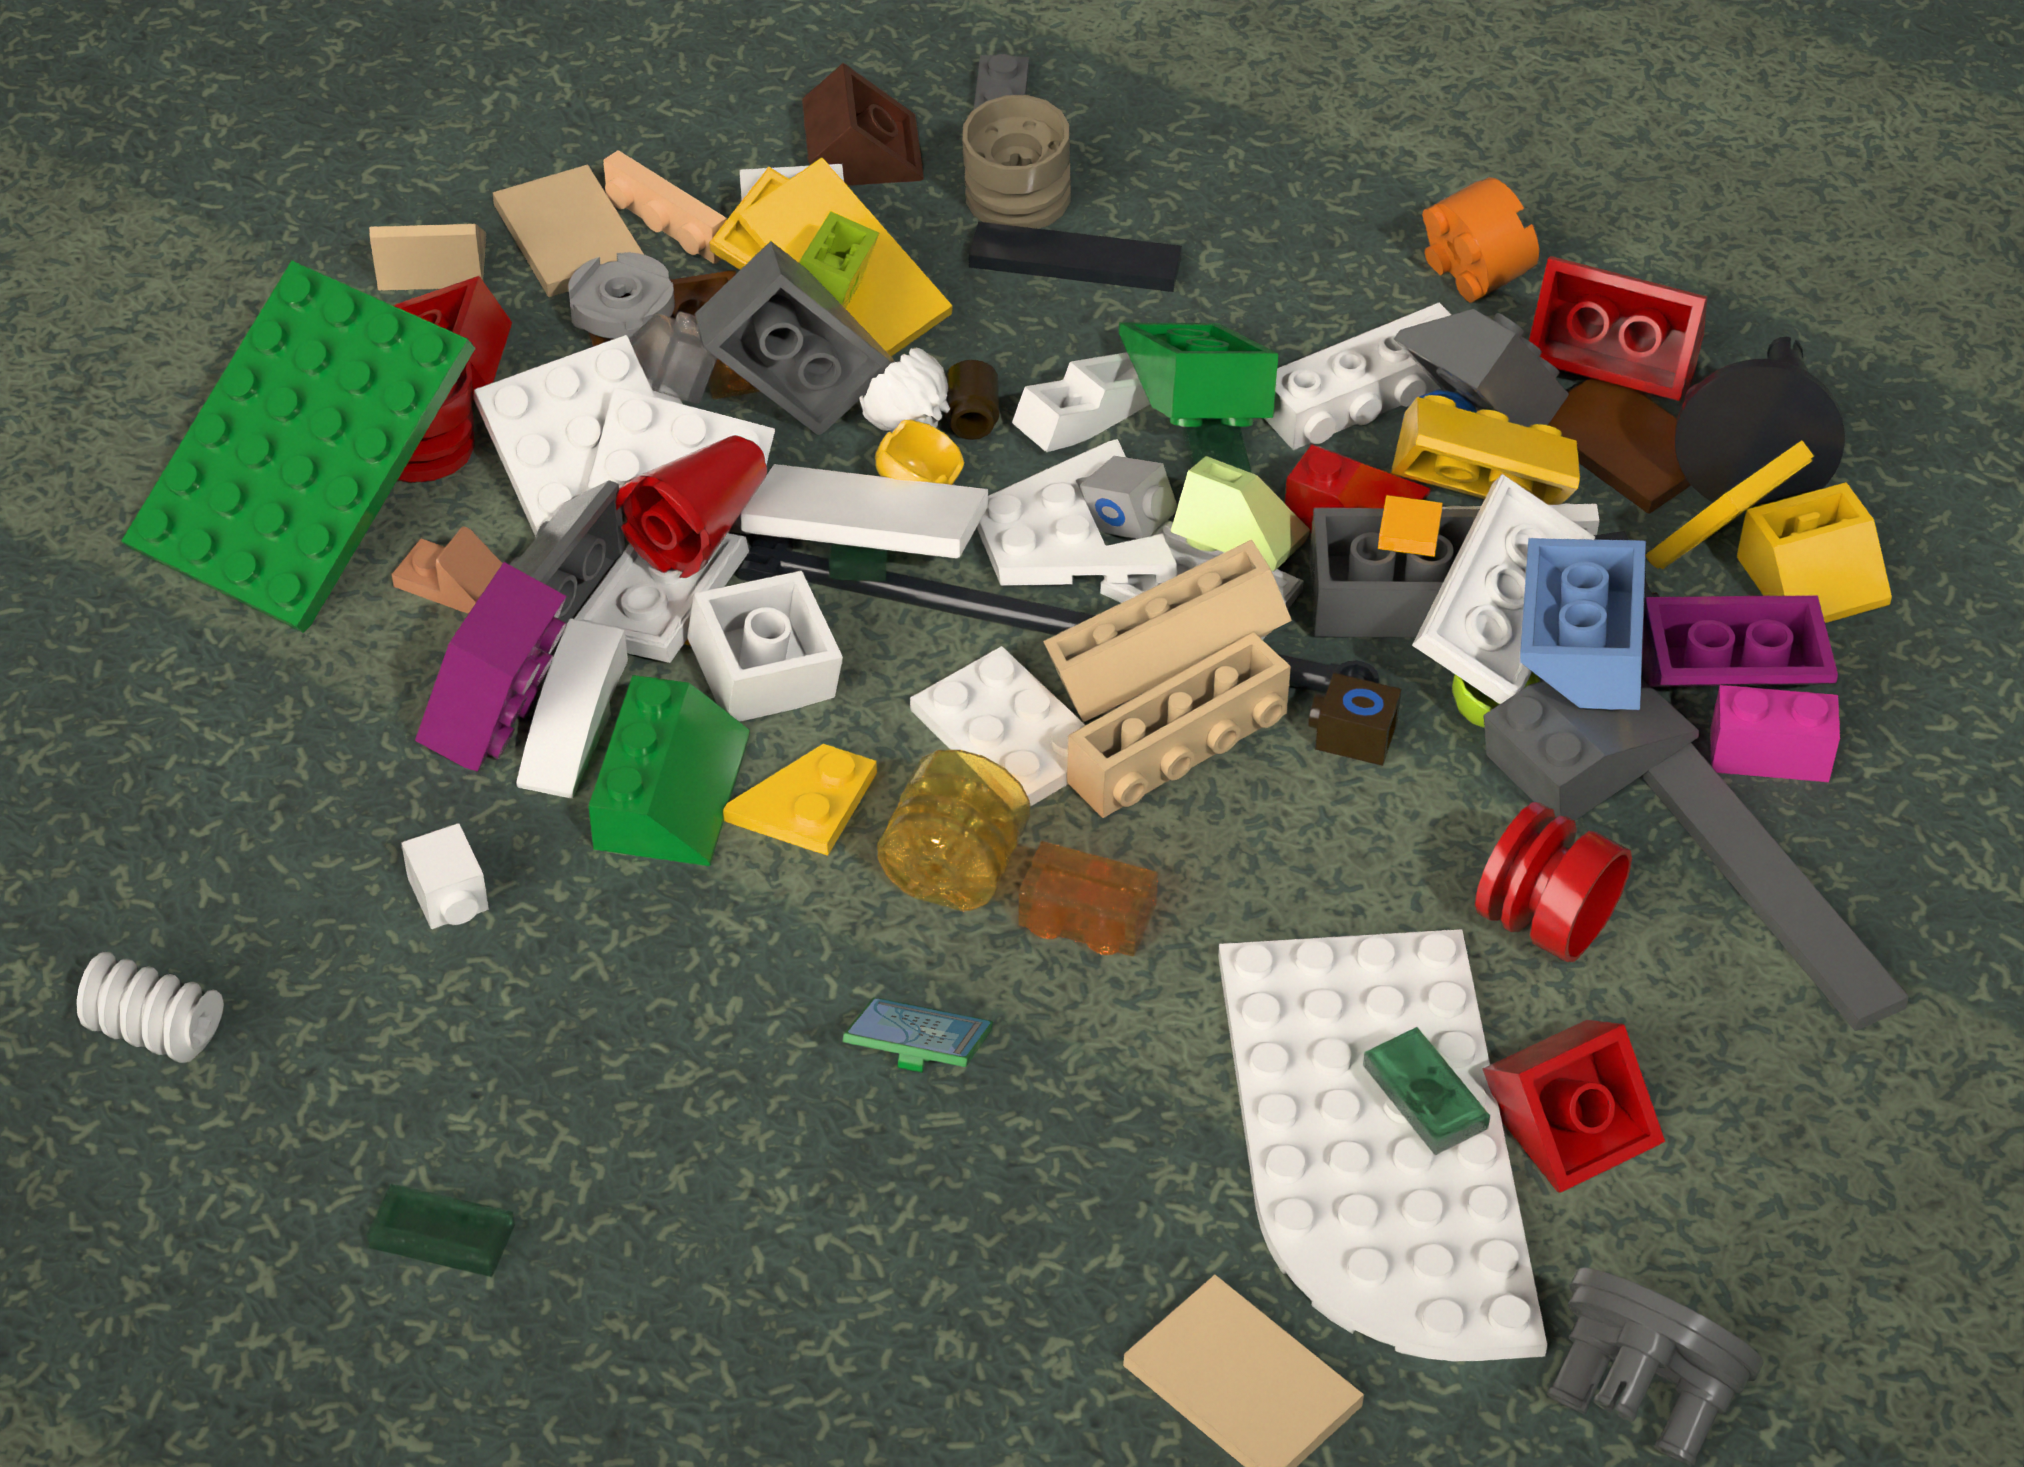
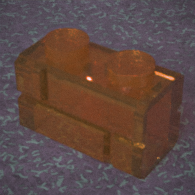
[1019,841,1158,957]

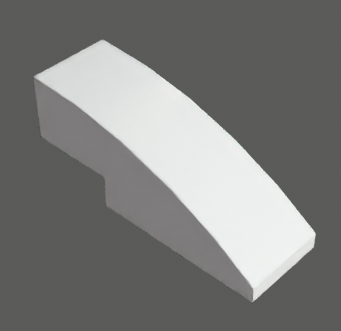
[1012,352,1150,452]
[517,618,628,799]

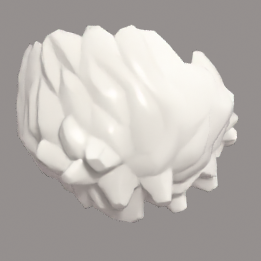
[859,347,950,433]

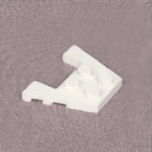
[977,439,1177,586]

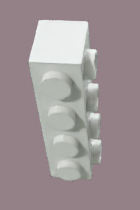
[1264,303,1451,450]

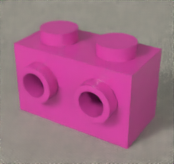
[1710,685,1840,782]

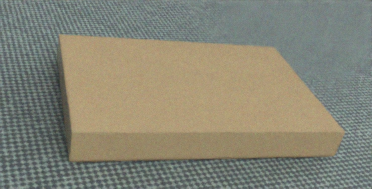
[492,165,644,297]
[1123,1275,1364,1467]

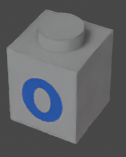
[1080,456,1178,539]

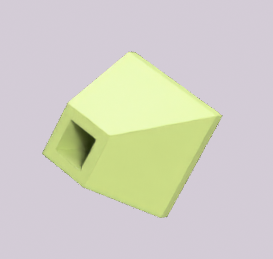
[1171,456,1310,571]

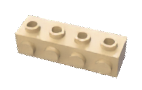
[1043,540,1292,723]
[1067,632,1291,818]

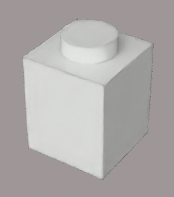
[401,823,489,929]

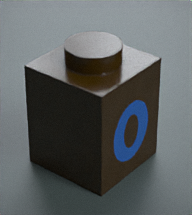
[1308,673,1402,766]

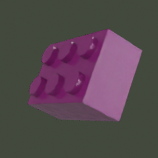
[415,562,567,772]

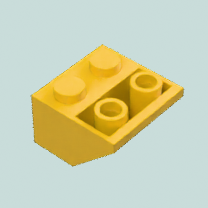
[1737,482,1892,623]

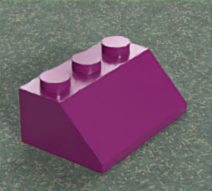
[1642,595,1838,687]

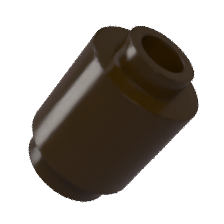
[945,360,999,440]

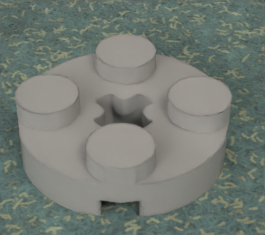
[568,252,675,345]

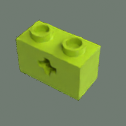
[800,211,879,309]

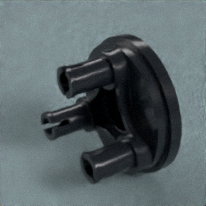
[1675,336,1845,509]

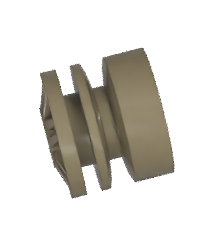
[962,95,1071,229]

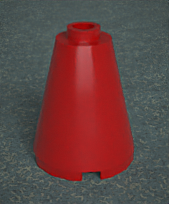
[615,435,767,578]

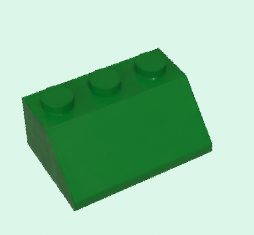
[588,675,750,866]

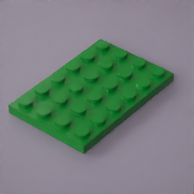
[121,260,476,633]

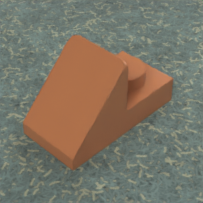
[392,526,503,614]

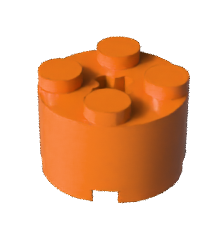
[1422,177,1539,303]

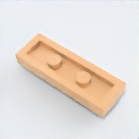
[603,150,727,264]

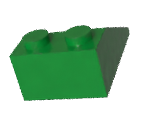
[1119,322,1278,427]

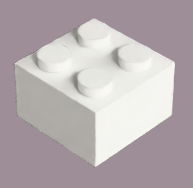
[687,571,843,722]

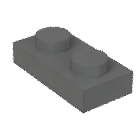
[973,54,1029,110]

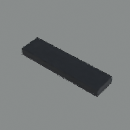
[969,222,1182,292]

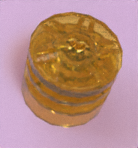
[877,750,1030,911]

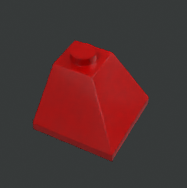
[1285,444,1431,533]

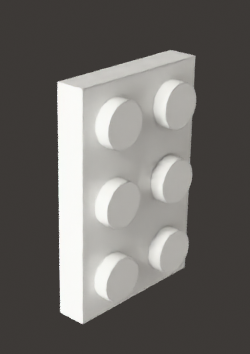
[587,387,775,535]
[910,646,1085,814]

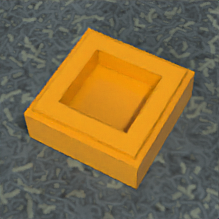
[1378,495,1443,557]

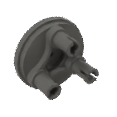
[1547,1268,1764,1467]

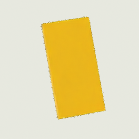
[739,158,953,356]

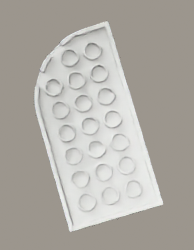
[1218,929,1547,1361]

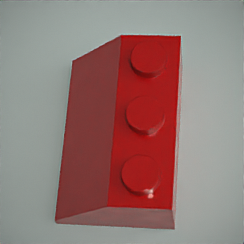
[1529,256,1707,401]

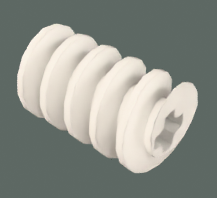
[77,952,224,1063]

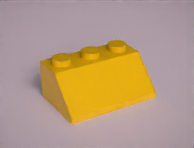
[1391,395,1580,505]

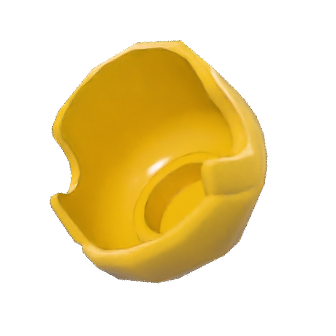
[875,420,964,485]

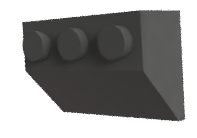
[1394,309,1569,427]
[510,480,626,655]

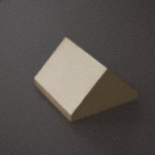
[369,224,486,290]

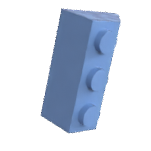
[1520,538,1646,710]

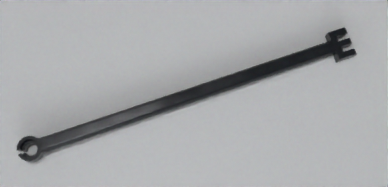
[737,534,1379,693]

